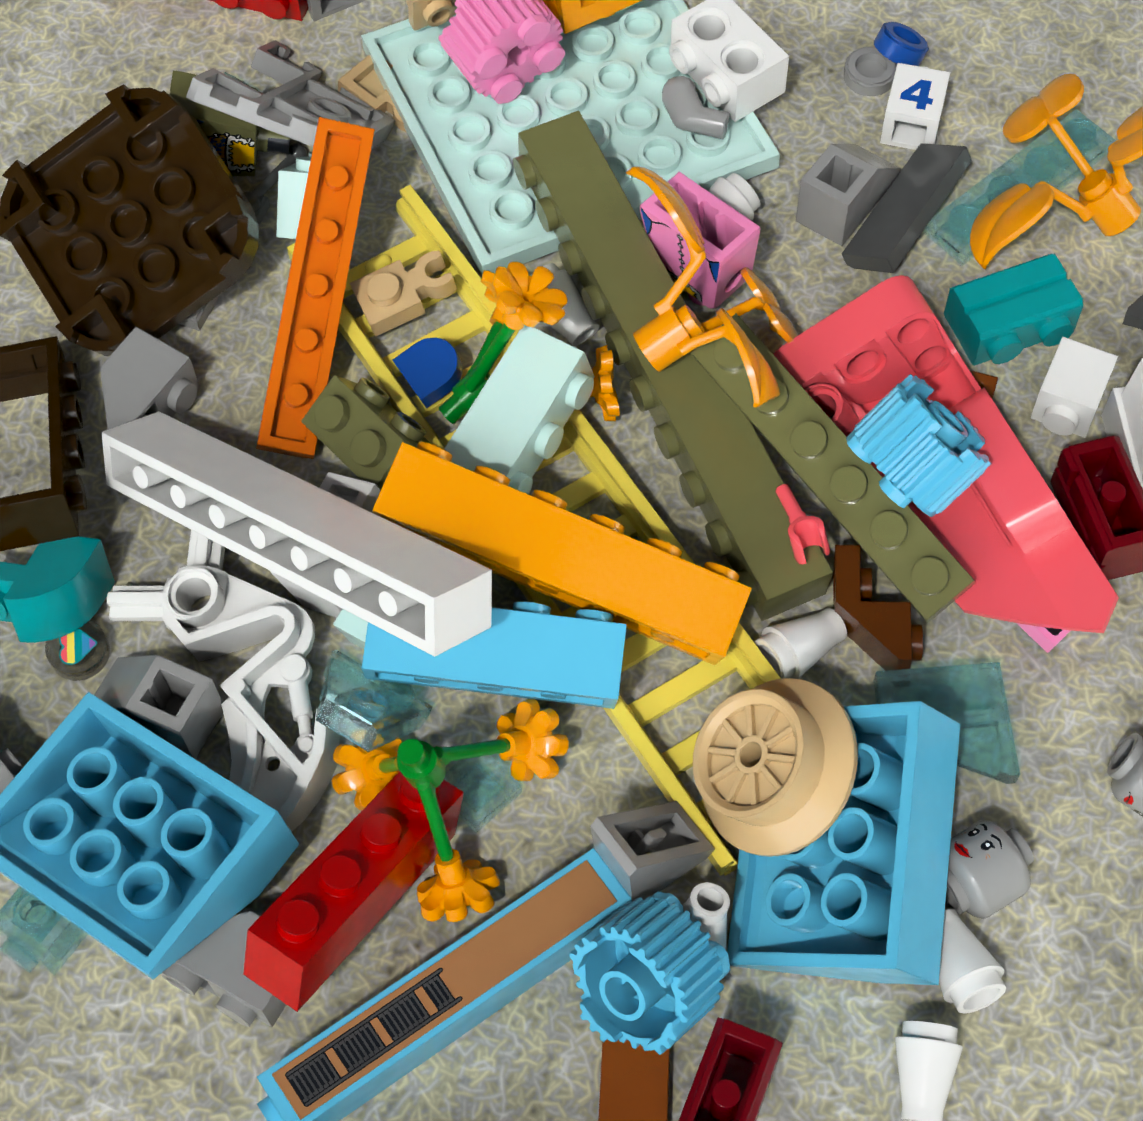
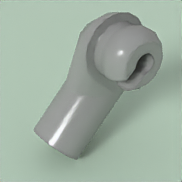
[662,76,730,139]

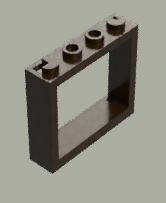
[0,336,87,551]

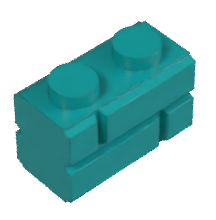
[944,253,1083,366]

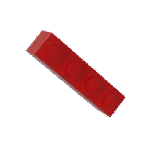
[243,772,464,1012]

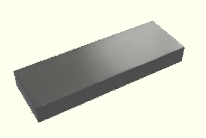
[842,143,972,273]

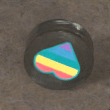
[45,620,110,681]

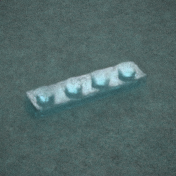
[923,109,1116,266]

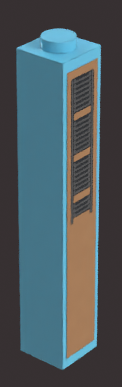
[257,848,632,1121]

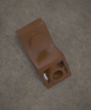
[833,545,923,681]

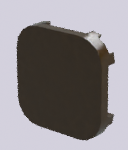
[0,84,259,356]

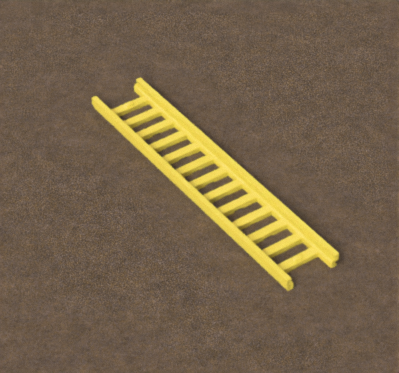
[287,184,781,876]

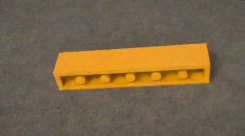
[372,441,752,665]

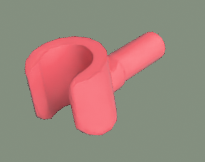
[775,484,830,565]

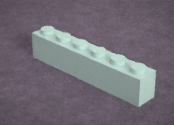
[333,325,595,649]

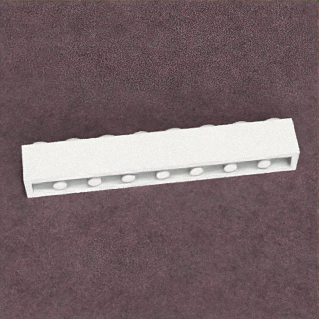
[101,411,492,657]

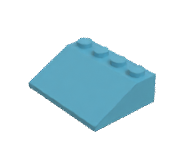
[0,692,299,980]
[727,701,960,985]

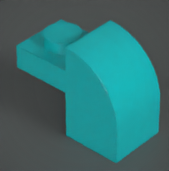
[0,536,115,643]

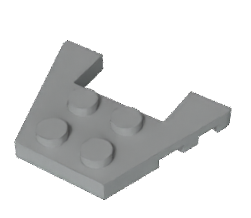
[186,40,395,150]

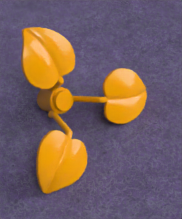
[970,73,1143,270]
[625,167,798,408]

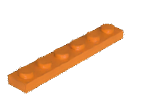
[256,117,375,459]

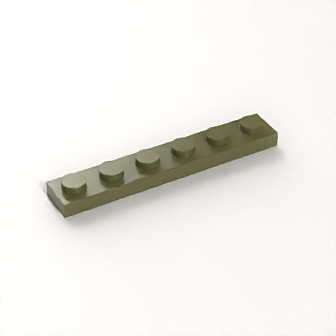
[691,313,975,623]

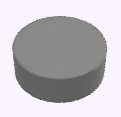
[844,47,897,96]

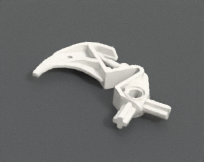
[107,530,341,832]

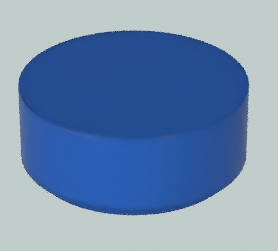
[874,22,929,66]

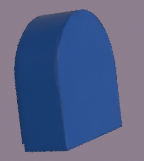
[392,338,463,409]

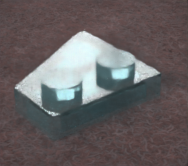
[316,649,433,752]
[873,662,1020,784]

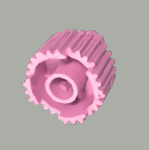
[438,0,565,104]

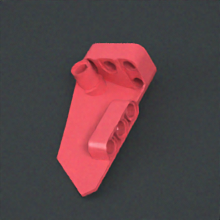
[773,275,1119,633]

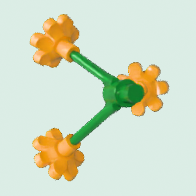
[439,262,620,424]
[332,699,569,922]

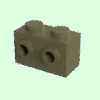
[301,375,430,490]

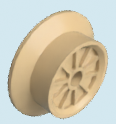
[693,678,858,857]

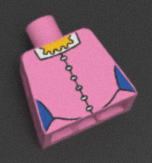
[640,172,760,308]

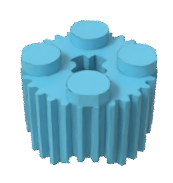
[846,374,992,517]
[569,891,730,1055]

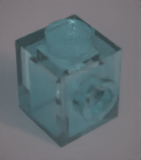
[0,887,88,976]

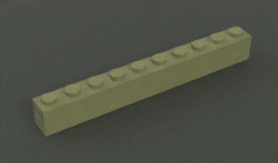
[513,111,833,621]

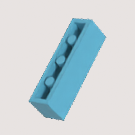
[362,602,627,709]

